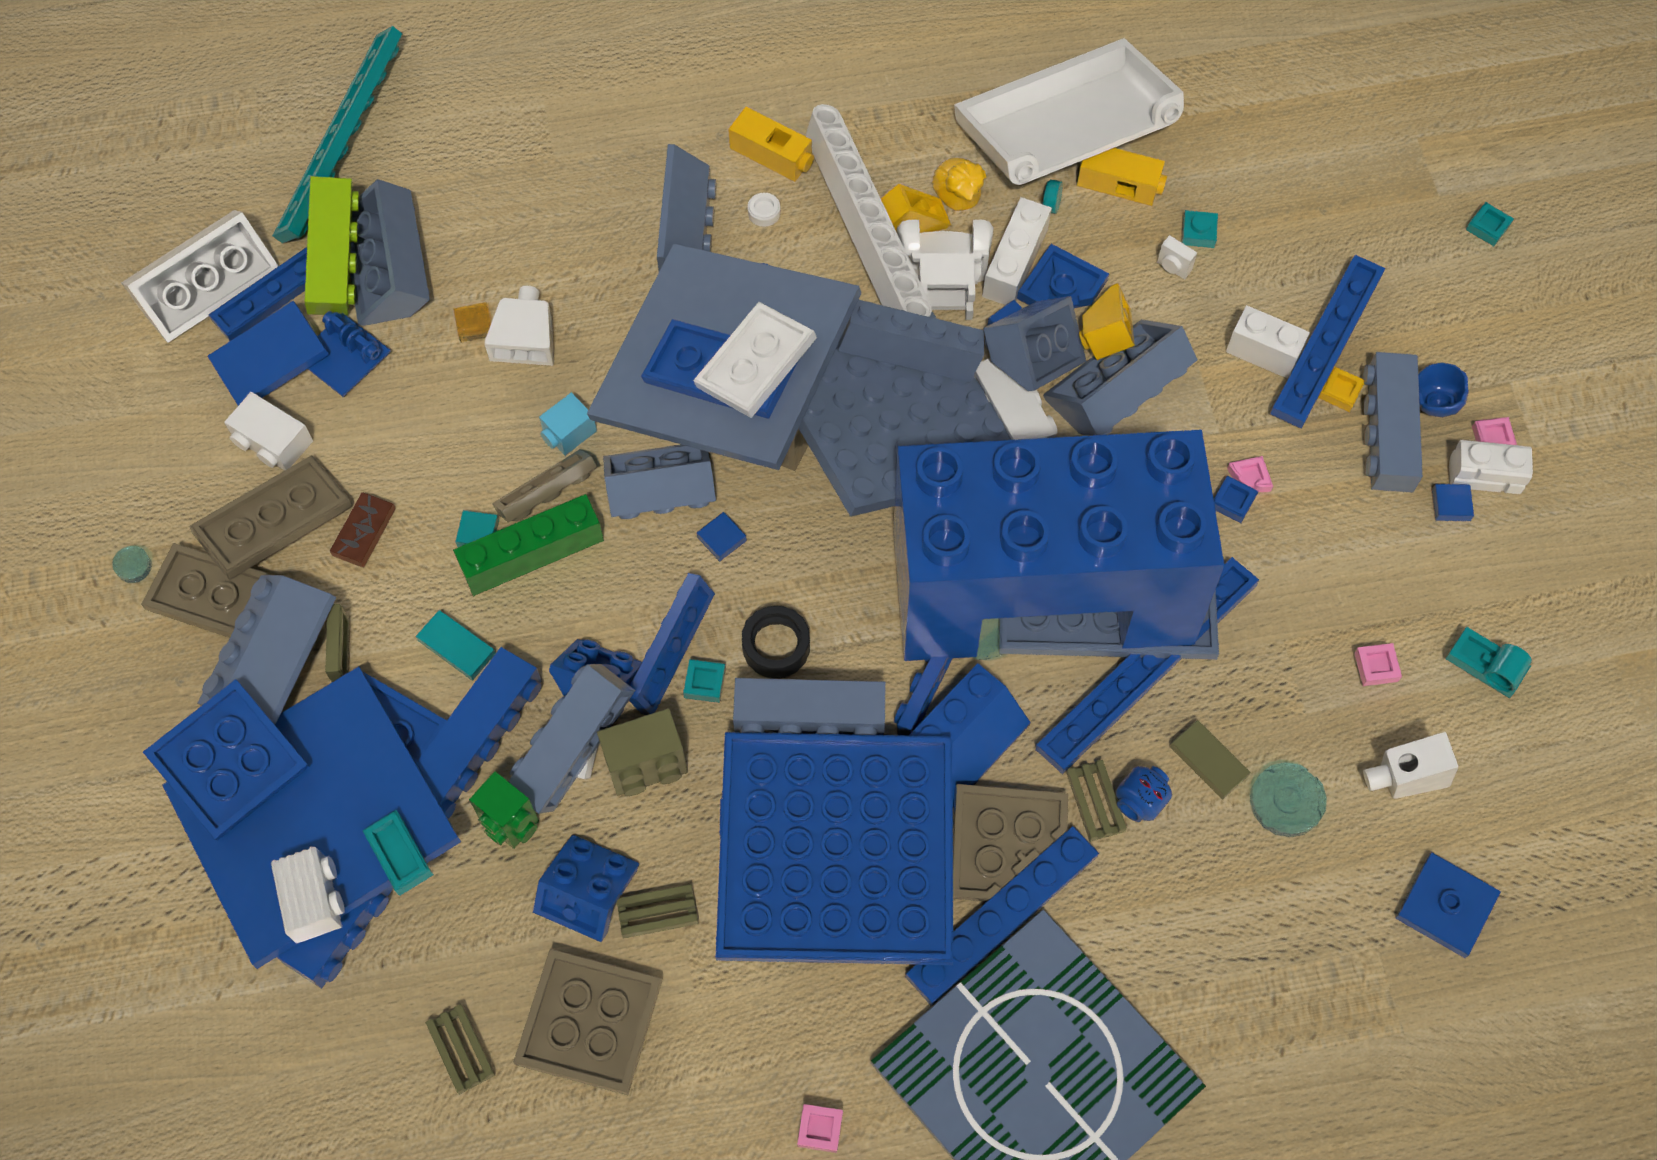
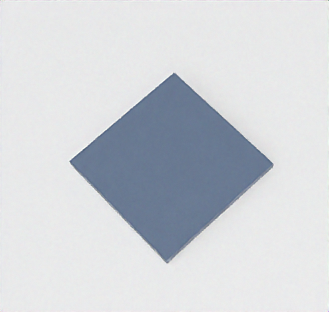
[587,244,862,470]

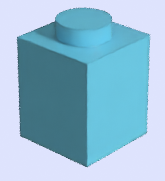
[539,392,597,456]

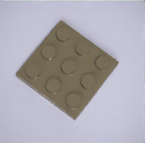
[513,949,662,1096]

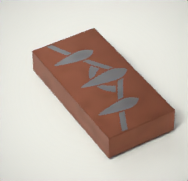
[330,492,396,568]

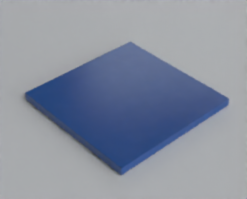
[162,667,461,969]
[715,732,953,965]

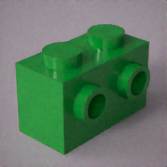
[469,771,539,849]

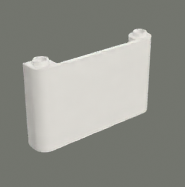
[954,38,1184,185]

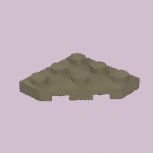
[953,784,1068,902]

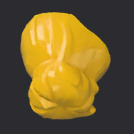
[932,158,986,211]

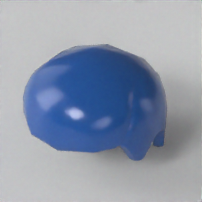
[1418,362,1469,418]

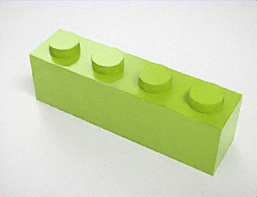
[304,176,359,316]

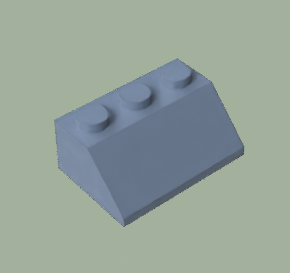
[983,296,1086,391]
[603,444,716,519]

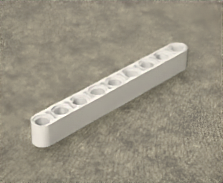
[805,104,932,317]

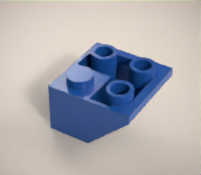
[549,639,642,721]

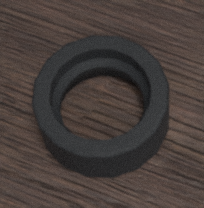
[742,606,810,678]

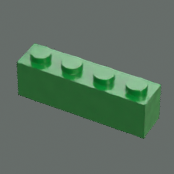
[453,494,604,596]

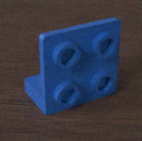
[533,835,639,942]

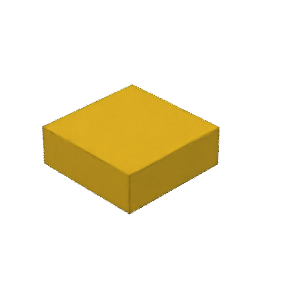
[1319,366,1364,412]

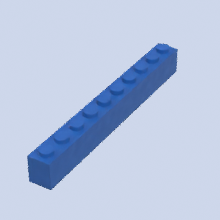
[277,647,542,989]

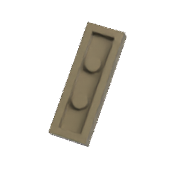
[492,449,597,523]

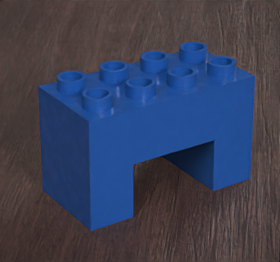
[893,430,1224,661]

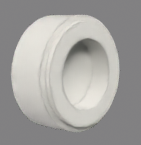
[748,193,780,227]

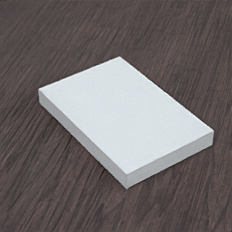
[693,302,817,418]

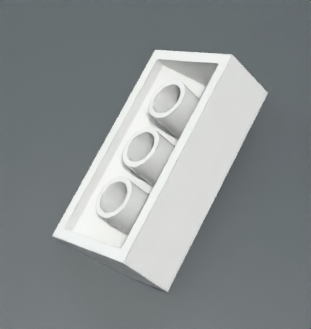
[121,210,278,343]

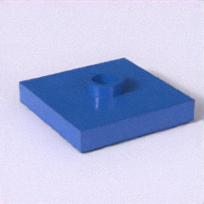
[1395,852,1501,958]

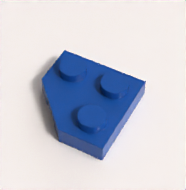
[1017,244,1109,308]

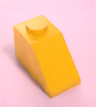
[881,184,951,233]
[1079,283,1135,360]

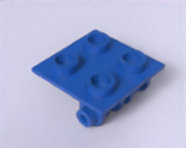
[308,311,391,397]

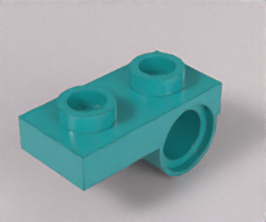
[1446,627,1532,699]

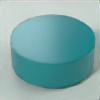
[1043,179,1063,214]

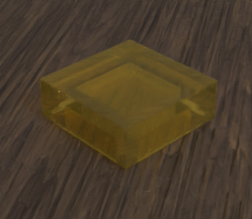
[453,302,491,343]

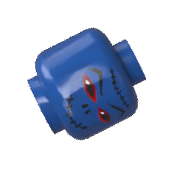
[1116,766,1172,822]

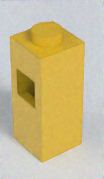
[728,107,814,182]
[1077,148,1168,206]

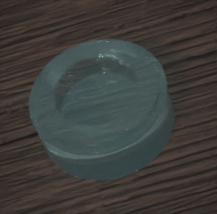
[112,546,152,583]

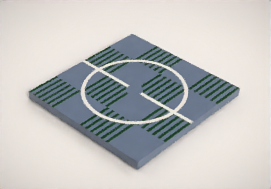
[870,910,1206,1160]

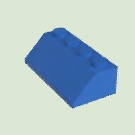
[909,663,1031,807]

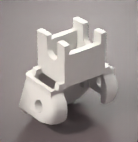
[897,220,994,320]

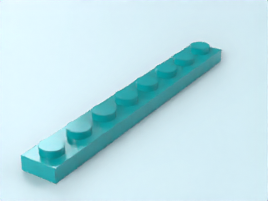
[272,26,402,244]

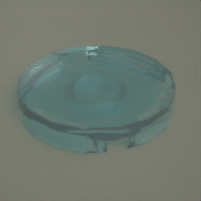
[1250,762,1327,838]

